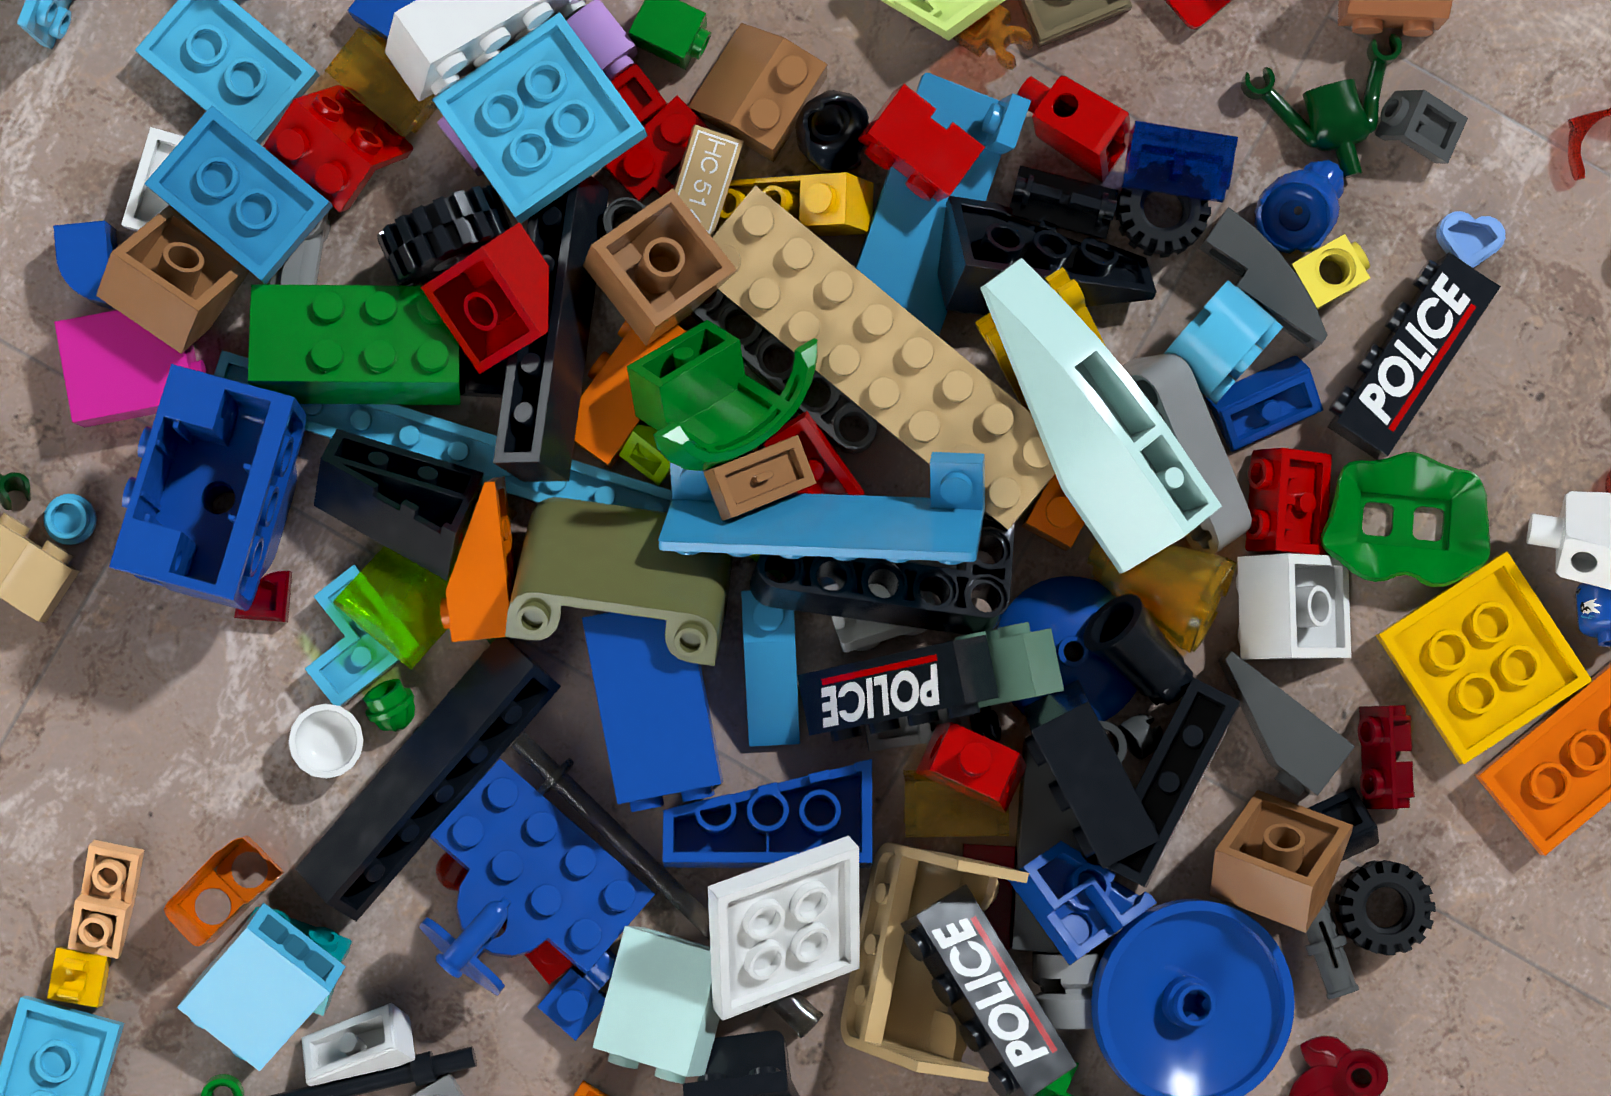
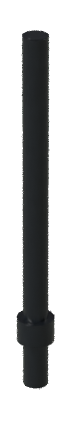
[270,1046,477,1096]

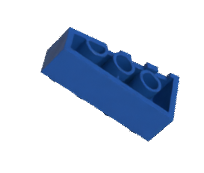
[663,759,872,868]

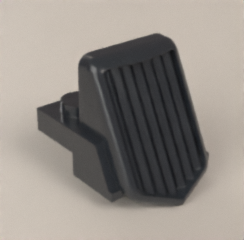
[683,1030,800,1096]

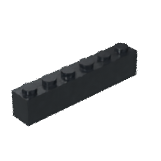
[493,176,609,482]
[295,637,561,922]

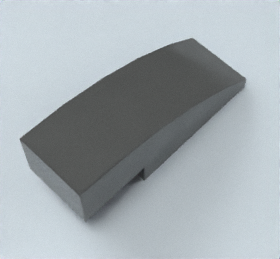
[1199,207,1328,350]

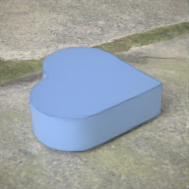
[1436,211,1506,268]

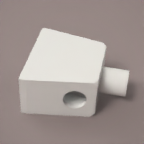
[1527,491,1611,590]

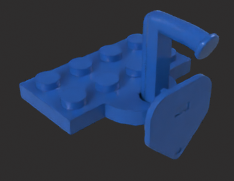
[419,759,655,996]

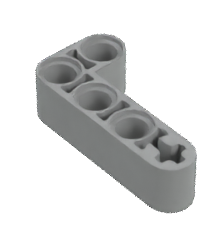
[1122,353,1252,556]

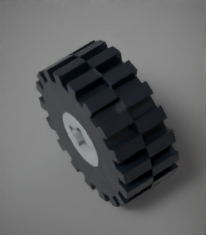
[377,185,512,286]

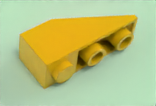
[715,172,874,236]

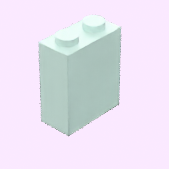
[592,926,720,1084]

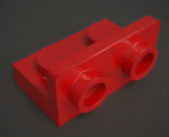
[1245,448,1332,555]

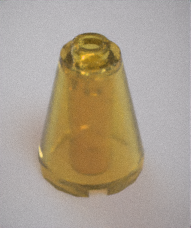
[1087,541,1238,653]

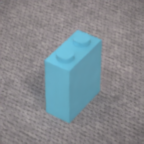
[177,902,346,1071]

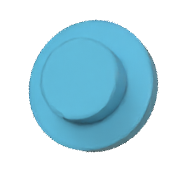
[44,494,97,545]

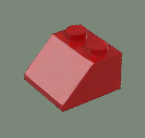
[421,222,549,374]

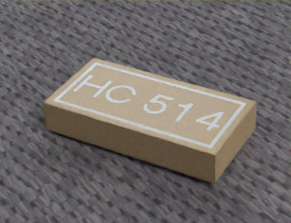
[673,125,744,237]

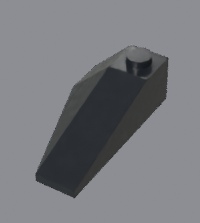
[938,196,1157,315]

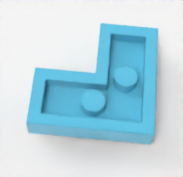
[305,565,420,707]

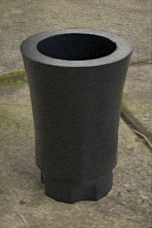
[1083,594,1193,705]

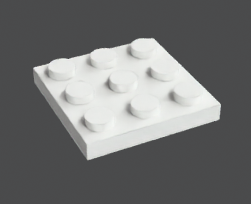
[708,836,860,1021]

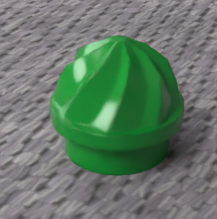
[363,679,415,732]

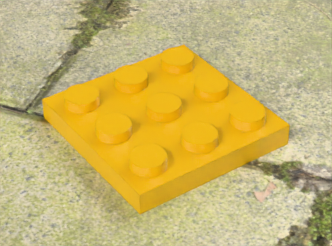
[1375,551,1592,764]

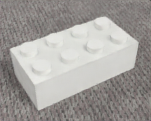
[384,0,587,102]

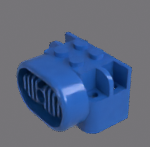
[109,364,306,611]

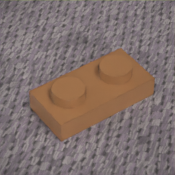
[703,435,817,521]

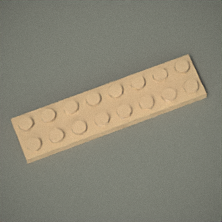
[712,185,1055,530]

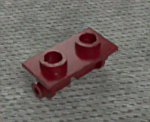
[1357,705,1415,809]

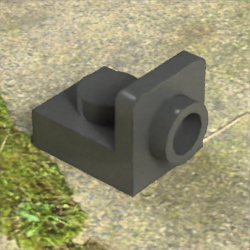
[1375,90,1468,164]

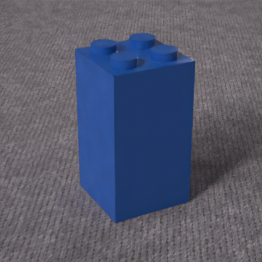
[582,612,724,812]

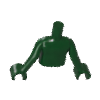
[1241,34,1402,179]

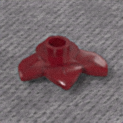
[1289,1036,1389,1096]

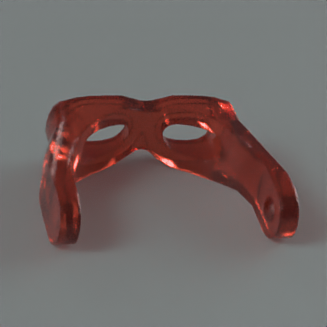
[1568,108,1611,181]

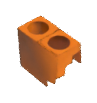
[164,835,284,947]

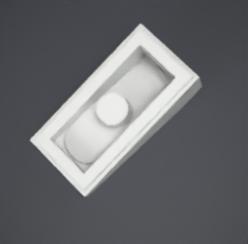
[301,1003,415,1086]

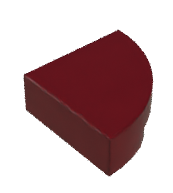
[234,571,293,623]

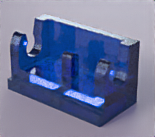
[1121,121,1238,203]

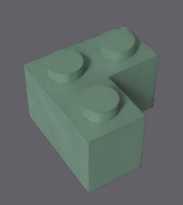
[955,622,1064,708]

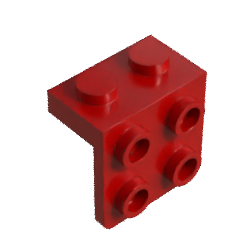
[263,85,413,213]

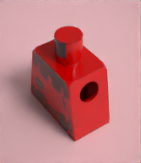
[915,722,1027,814]

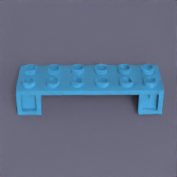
[855,73,1031,343]
[658,452,985,565]

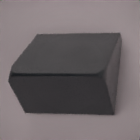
[1308,787,1379,862]

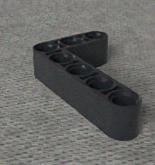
[750,514,1015,635]

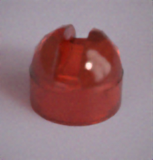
[436,853,468,891]

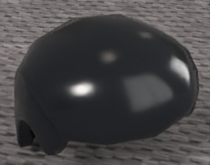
[795,90,870,173]

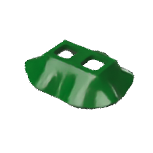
[1320,452,1490,587]

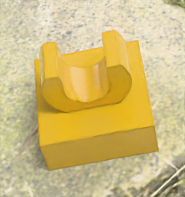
[47,946,111,1008]

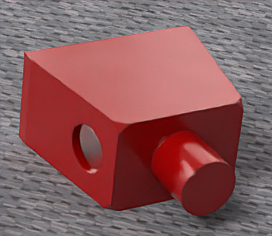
[1017,75,1132,183]

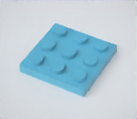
[432,12,648,223]

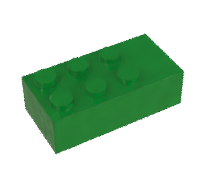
[248,284,461,405]

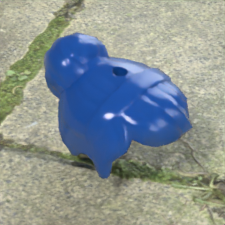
[1254,160,1344,254]

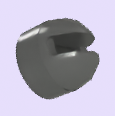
[1118,714,1163,760]

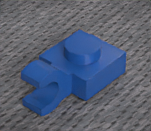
[537,948,617,1041]

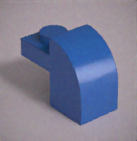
[53,221,118,309]

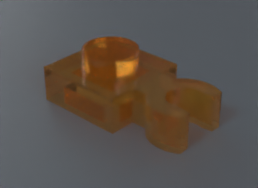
[952,5,1033,70]

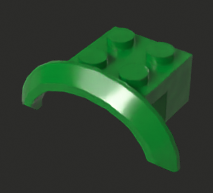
[627,320,818,471]

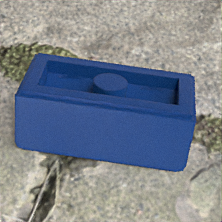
[1206,356,1323,452]

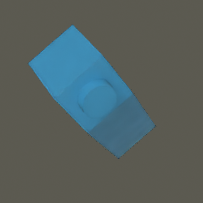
[741,590,800,746]

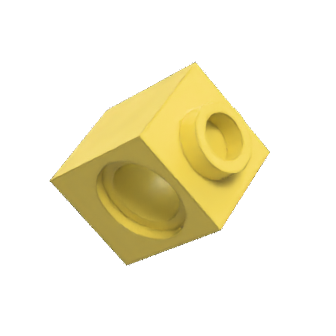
[1290,234,1370,310]

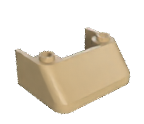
[841,842,1029,1082]

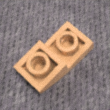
[67,840,144,959]

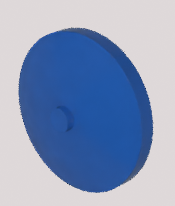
[1091,899,1295,1096]

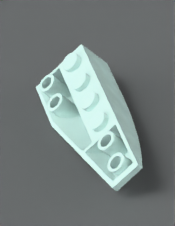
[980,258,1222,574]

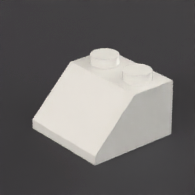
[1236,553,1351,660]

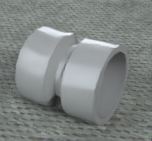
[1032,951,1100,1029]

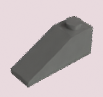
[1218,651,1355,797]

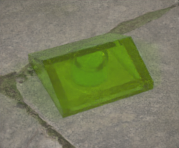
[333,546,454,670]

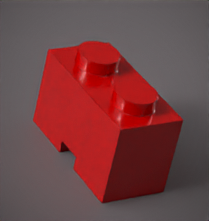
[858,84,985,202]

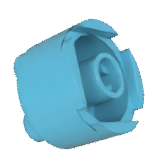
[1164,280,1283,404]

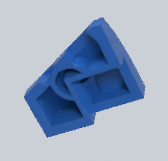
[1008,841,1157,965]

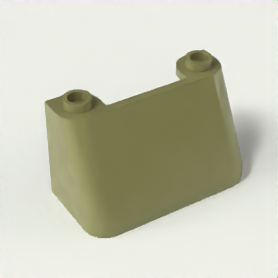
[505,497,733,666]

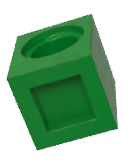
[629,0,711,70]

